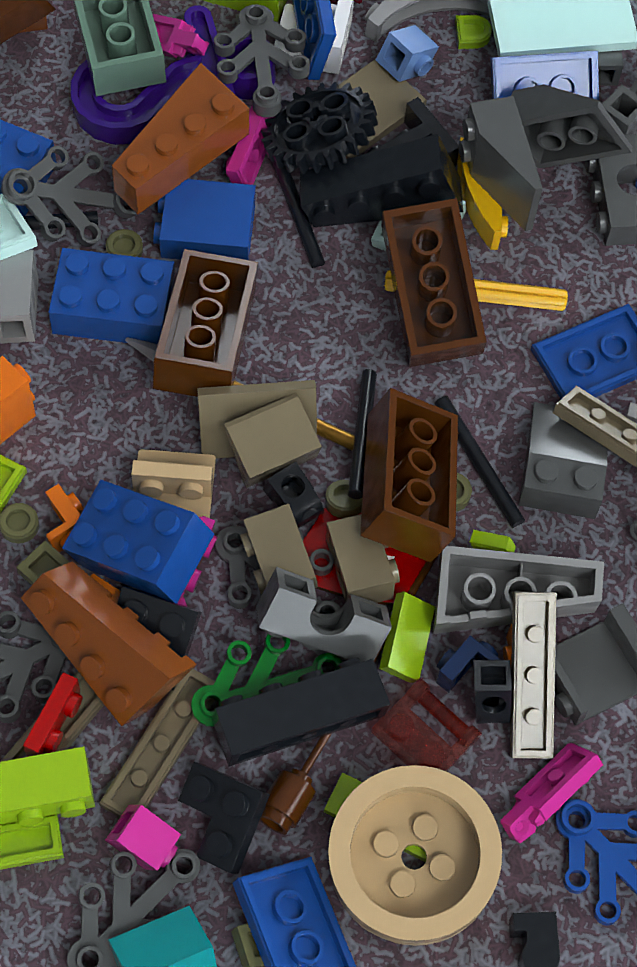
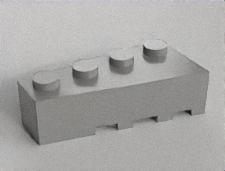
[433,546,604,634]

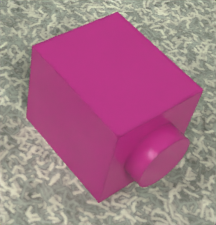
[105,804,181,871]

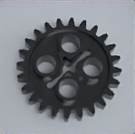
[261,82,378,174]

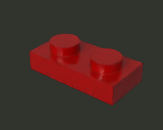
[23,672,83,757]

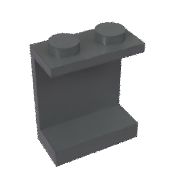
[555,603,637,726]

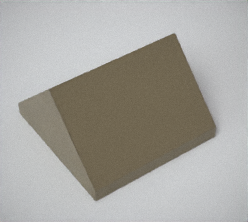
[224,393,322,488]

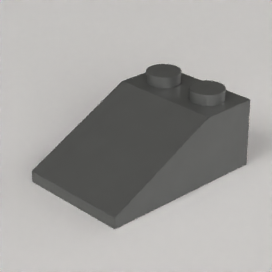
[511,84,633,168]
[459,96,543,231]
[518,402,608,519]

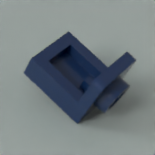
[436,636,501,693]

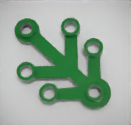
[191,634,342,727]

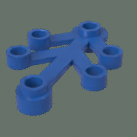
[555,799,637,926]

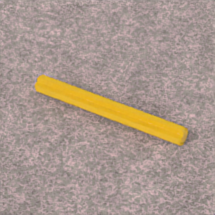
[384,270,568,311]

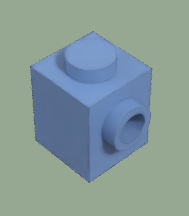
[376,25,439,82]

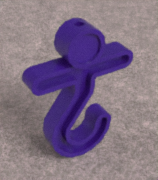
[71,5,276,145]

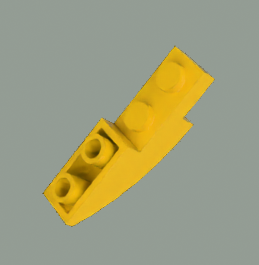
[457,137,508,250]

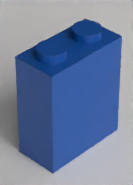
[153,179,256,260]

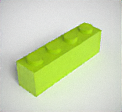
[0,746,95,829]

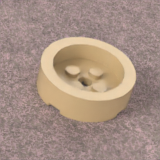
[328,765,502,946]

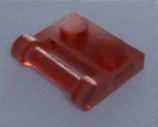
[371,678,482,772]

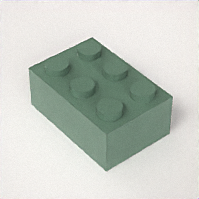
[73,0,166,96]

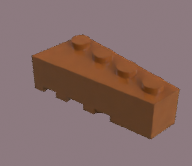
[112,63,249,214]
[21,561,197,726]

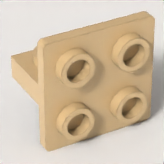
[131,449,216,518]

